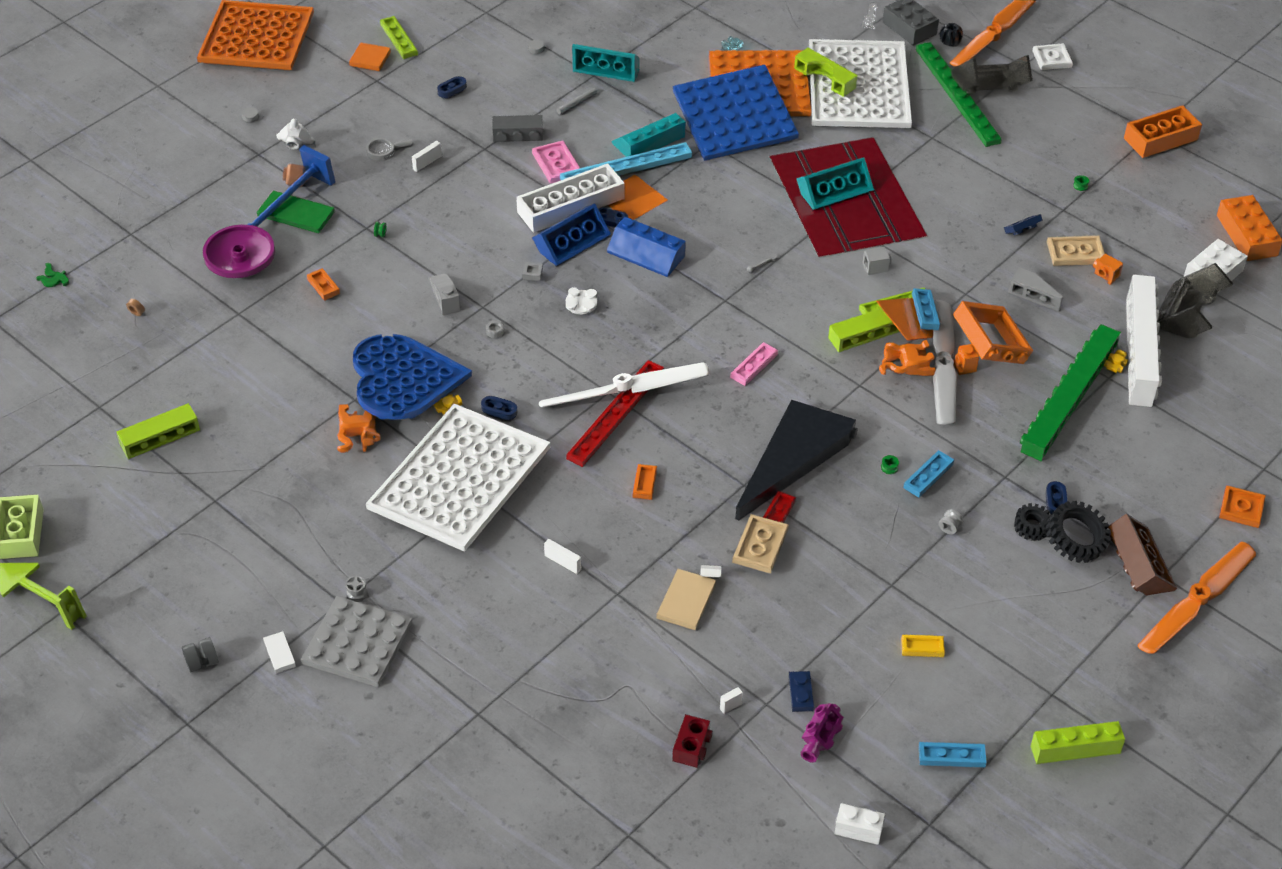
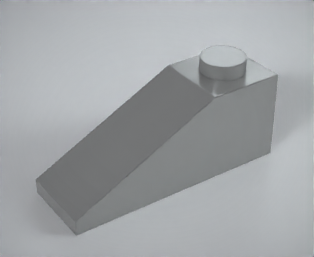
[1008,267,1063,311]
[429,273,460,315]

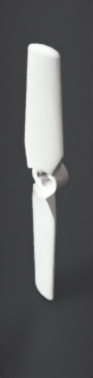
[539,362,709,407]

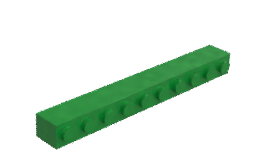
[1020,324,1121,461]

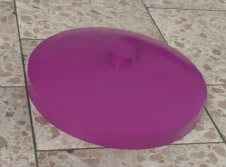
[203,225,275,278]

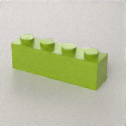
[828,308,900,352]
[116,403,200,459]
[1031,721,1125,764]

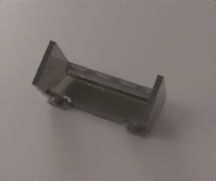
[951,55,1033,94]
[1157,263,1233,338]

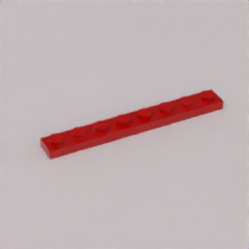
[566,360,664,467]

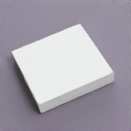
[1033,44,1073,70]

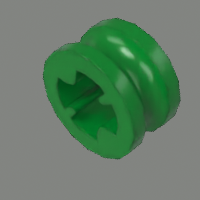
[1073,175,1089,191]
[374,221,387,238]
[881,455,899,474]

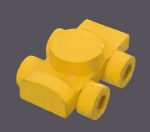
[1104,350,1128,373]
[434,394,463,416]

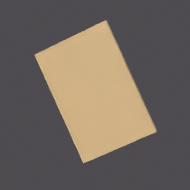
[1047,236,1105,266]
[732,514,789,574]
[657,569,716,630]

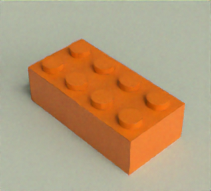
[1124,105,1202,158]
[1217,195,1282,261]

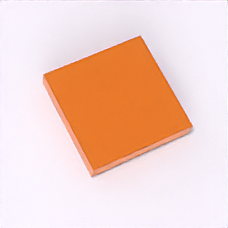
[349,42,391,71]
[1219,485,1266,528]

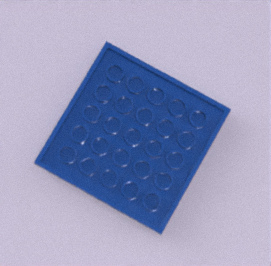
[673,64,799,161]

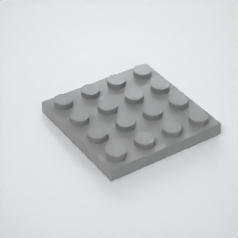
[301,596,412,687]

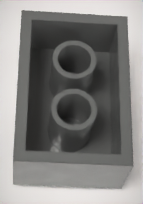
[883,0,939,46]

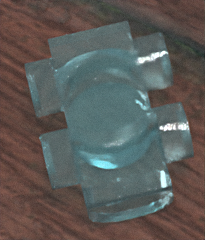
[721,36,743,51]

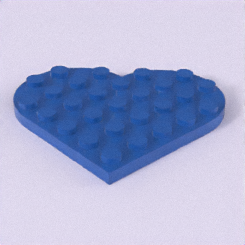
[353,334,472,420]

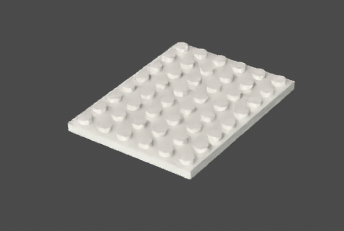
[809,39,912,128]
[366,404,551,552]

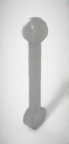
[747,254,777,273]

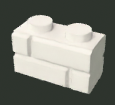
[834,803,885,845]

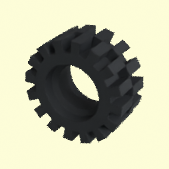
[1014,503,1051,541]

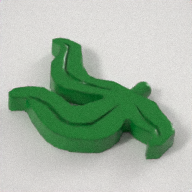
[36,263,69,287]

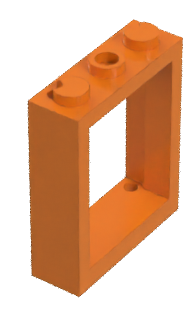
[953,301,1033,364]

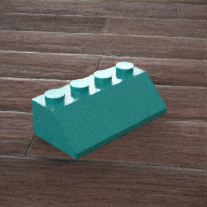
[572,44,640,82]
[612,113,686,157]
[797,157,874,210]

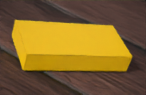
[901,635,945,657]

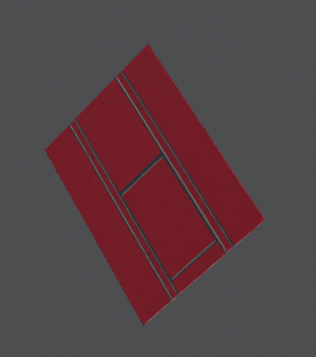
[769,137,927,257]

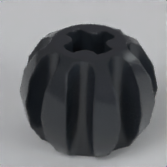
[939,23,963,46]

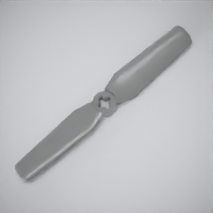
[933,300,957,425]

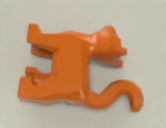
[879,340,935,376]
[337,404,381,453]

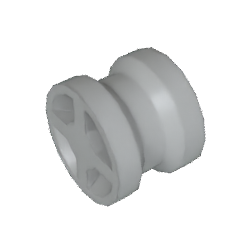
[939,509,964,535]
[345,575,367,602]

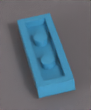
[912,288,940,330]
[903,450,954,498]
[918,742,987,767]

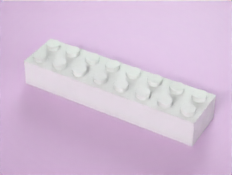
[1126,275,1162,407]

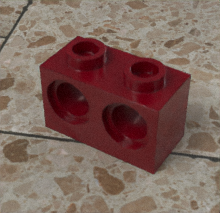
[672,714,713,768]

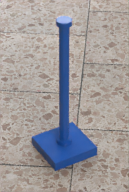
[247,145,335,227]

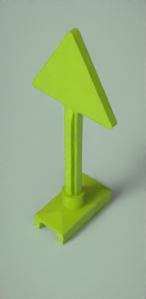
[0,563,87,630]

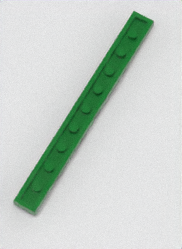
[916,42,1002,147]

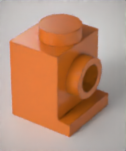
[1093,253,1123,285]
[953,344,979,375]

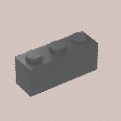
[493,115,543,142]

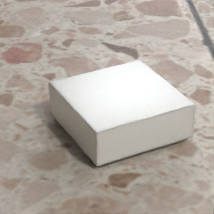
[700,565,721,577]
[720,687,743,714]

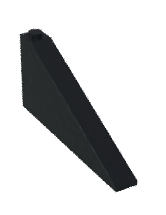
[735,400,858,520]

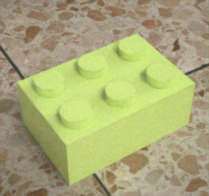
[0,495,44,559]

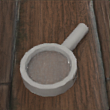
[366,138,413,161]

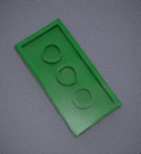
[257,191,335,234]

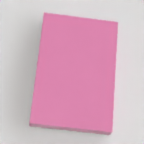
[532,140,580,184]

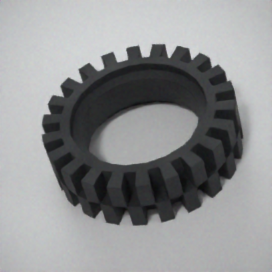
[1046,501,1111,563]

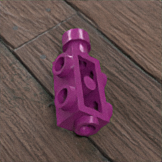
[800,703,844,763]

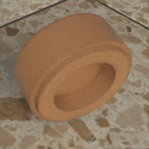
[126,299,145,316]

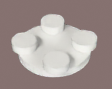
[566,288,597,315]

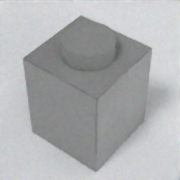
[863,247,891,275]

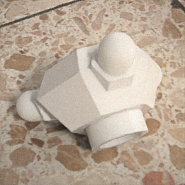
[277,119,314,149]

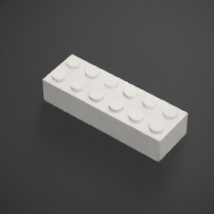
[517,163,625,233]

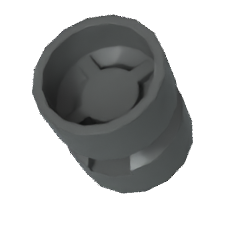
[182,637,219,672]

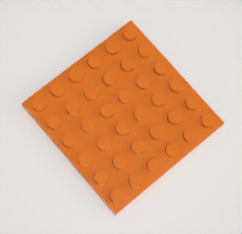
[197,0,314,70]
[709,50,811,116]

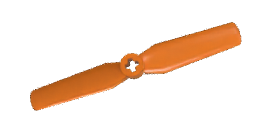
[949,0,1036,67]
[1137,542,1256,654]

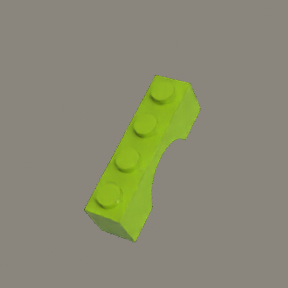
[794,47,858,97]

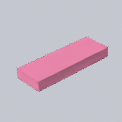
[730,342,778,386]

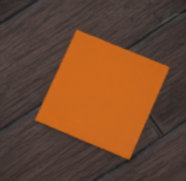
[608,174,668,220]
[876,298,934,340]

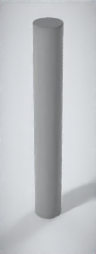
[556,87,597,115]

